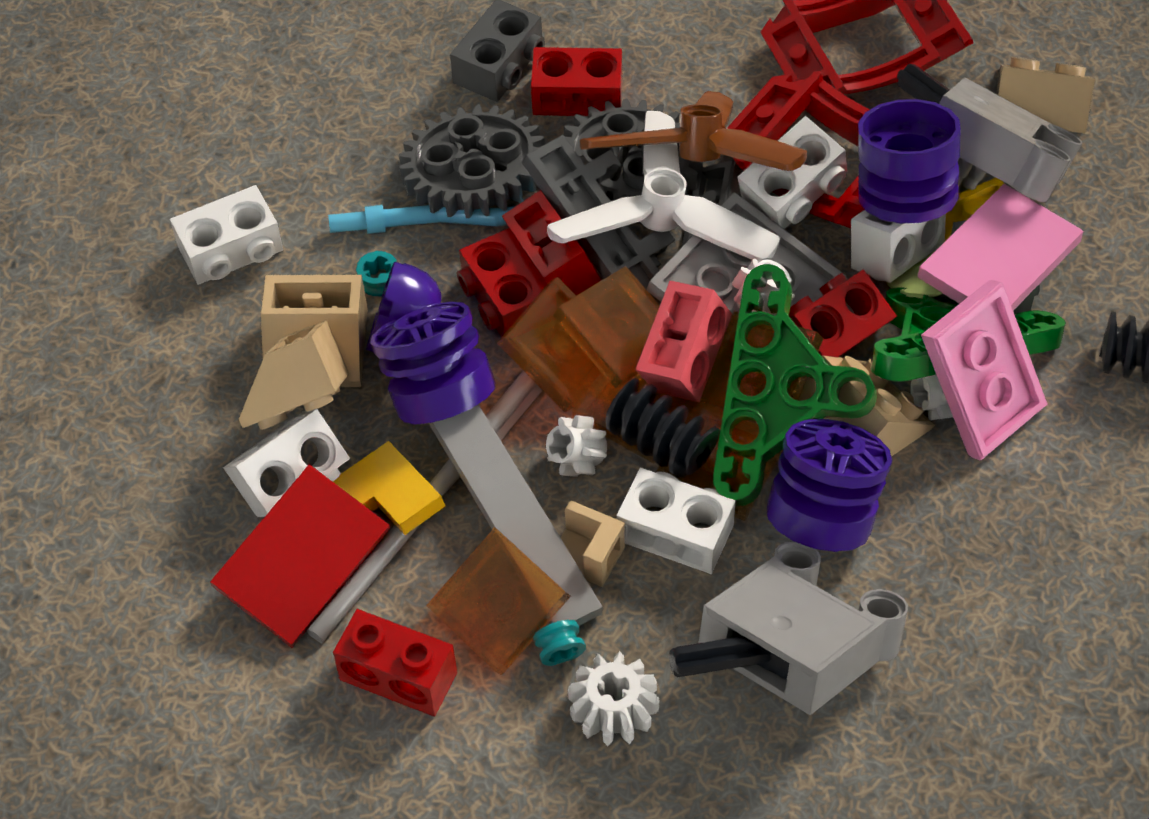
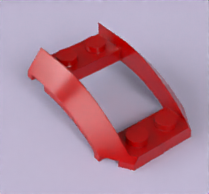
[760,0,974,94]
[726,71,870,228]

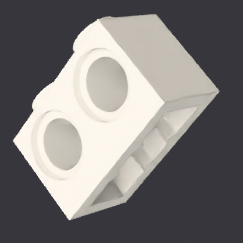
[737,116,848,229]
[170,185,283,285]
[851,210,946,283]
[223,409,350,517]
[617,467,735,574]

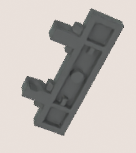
[521,135,675,315]

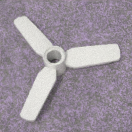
[547,111,780,262]

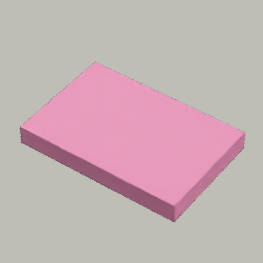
[918,184,1084,311]
[921,280,1047,460]

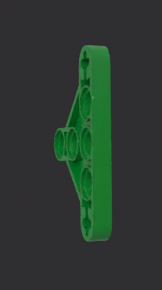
[713,264,877,506]
[870,287,1066,382]

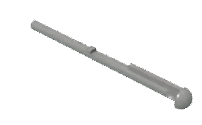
[306,345,560,643]

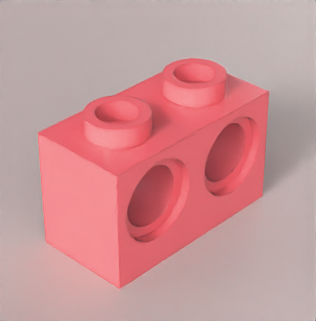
[636,281,732,402]

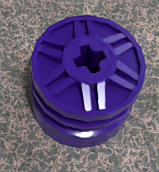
[858,99,961,224]
[370,301,496,424]
[766,419,892,552]

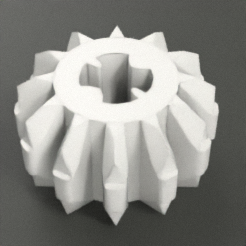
[568,651,659,747]

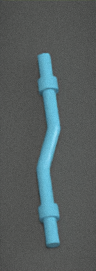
[328,205,515,234]

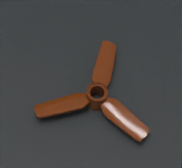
[580,91,807,171]

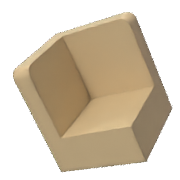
[561,501,625,587]

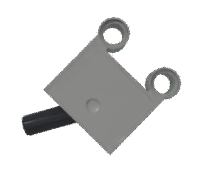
[897,64,1082,202]
[669,542,908,715]

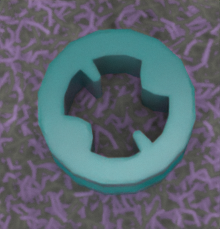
[356,251,397,297]
[533,620,586,666]

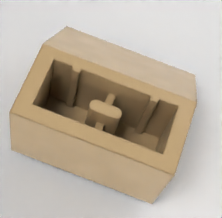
[996,57,1095,134]
[261,275,368,387]
[239,321,349,430]
[791,356,935,457]

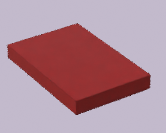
[210,464,390,648]

